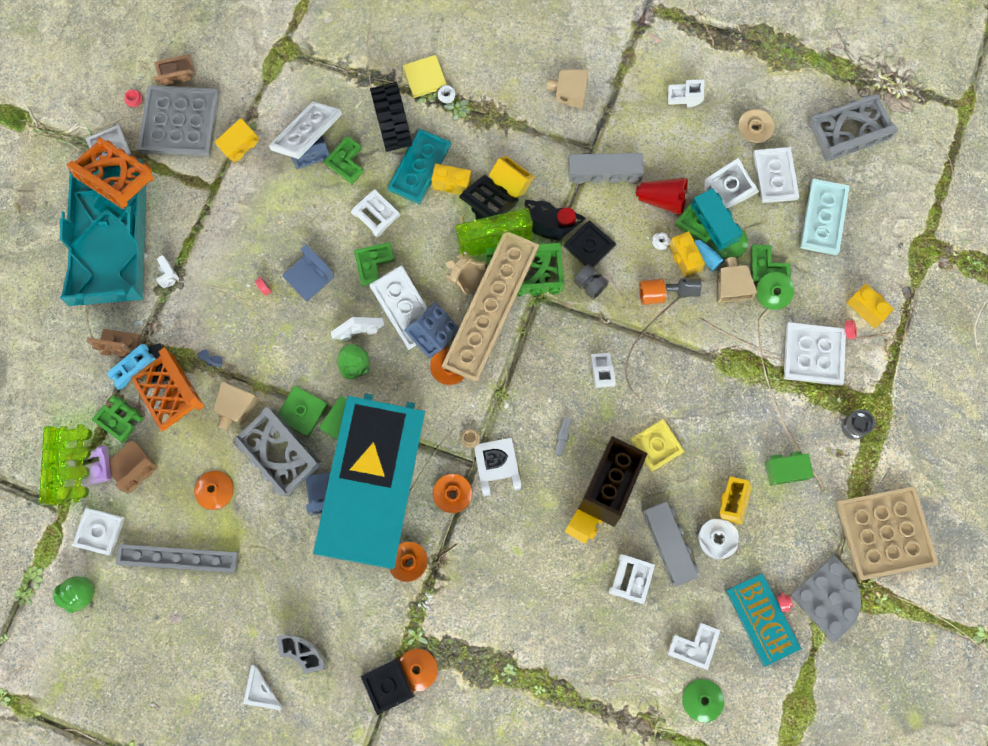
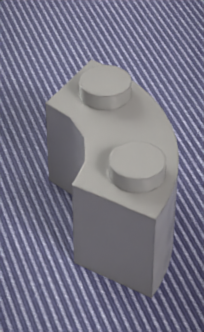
[277,635,328,674]

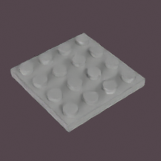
[137,85,220,157]

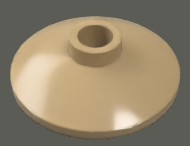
[738,109,775,143]

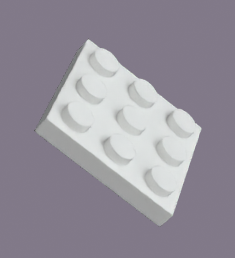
[783,322,846,386]

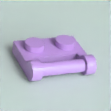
[67,445,112,489]

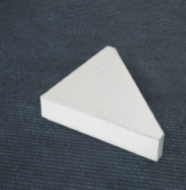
[243,665,282,710]

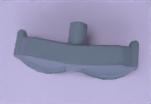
[198,350,222,368]

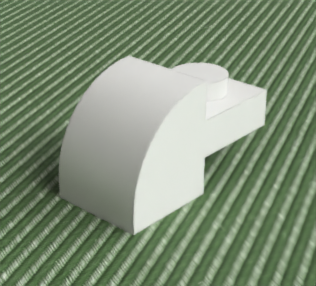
[668,79,705,107]
[591,353,616,388]

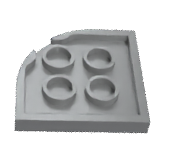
[789,555,861,643]

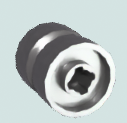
[573,264,609,299]
[841,409,875,440]

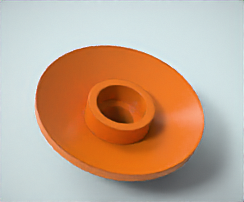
[430,348,464,385]
[194,471,234,510]
[433,474,472,513]
[389,542,428,582]
[400,649,438,691]

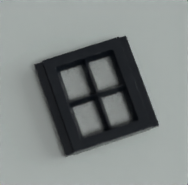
[459,175,519,223]

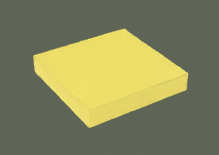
[403,55,447,98]
[630,419,685,472]

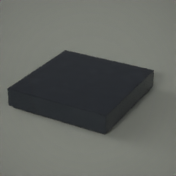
[564,220,616,267]
[361,658,415,715]

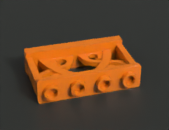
[66,137,154,209]

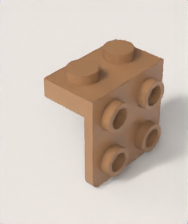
[153,54,196,86]
[109,441,158,494]

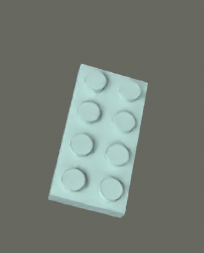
[800,179,850,256]

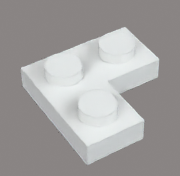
[331,317,384,341]
[667,623,721,670]

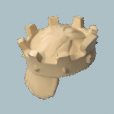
[445,251,487,294]

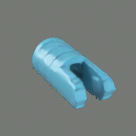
[695,240,724,272]

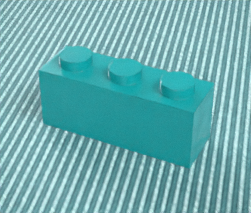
[691,188,742,251]

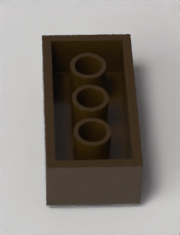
[578,436,648,527]

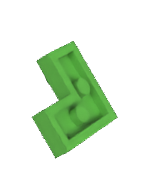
[324,136,364,185]
[354,242,395,287]
[751,245,791,282]

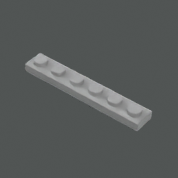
[116,544,239,573]

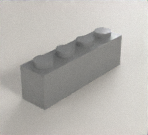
[568,153,644,184]
[642,502,699,588]

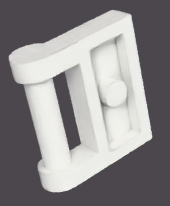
[351,189,400,237]
[609,554,655,604]

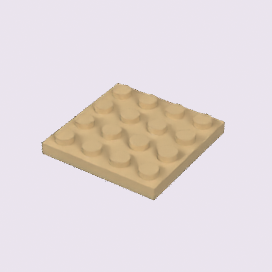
[836,486,939,581]

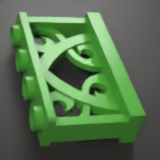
[486,243,564,297]

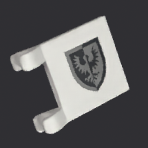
[474,438,521,496]

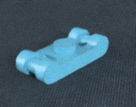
[107,344,155,390]

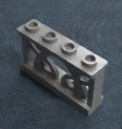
[808,94,898,162]
[234,406,323,496]

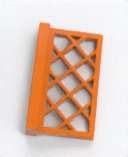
[131,347,204,432]

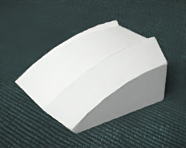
[705,158,759,208]

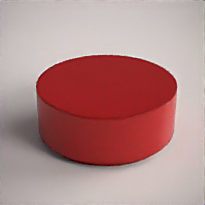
[557,208,576,227]

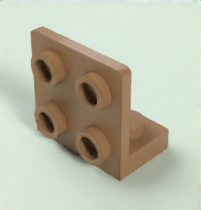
[86,329,142,358]

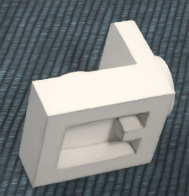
[156,255,179,288]

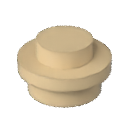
[461,429,480,448]

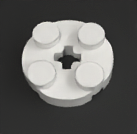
[697,519,739,560]

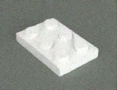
[753,147,799,203]

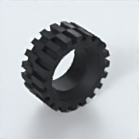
[370,82,413,152]

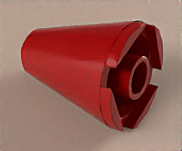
[636,178,688,215]

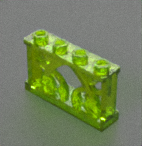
[455,208,533,257]

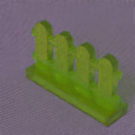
[39,424,92,506]

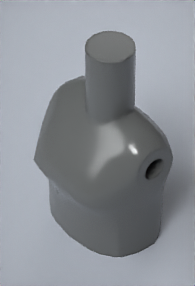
[666,276,702,298]

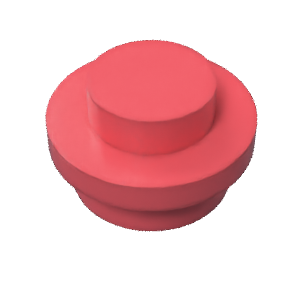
[124,89,143,107]
[777,592,794,613]

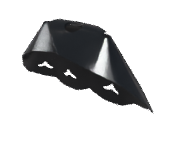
[524,200,586,240]

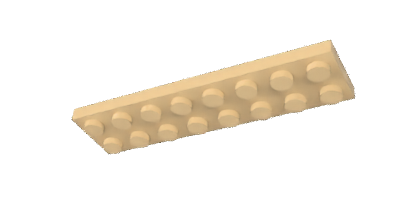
[442,230,539,383]

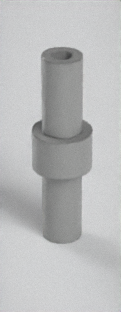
[555,417,571,456]

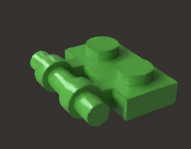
[92,395,144,443]

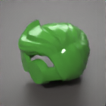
[337,344,370,379]
[53,576,95,613]

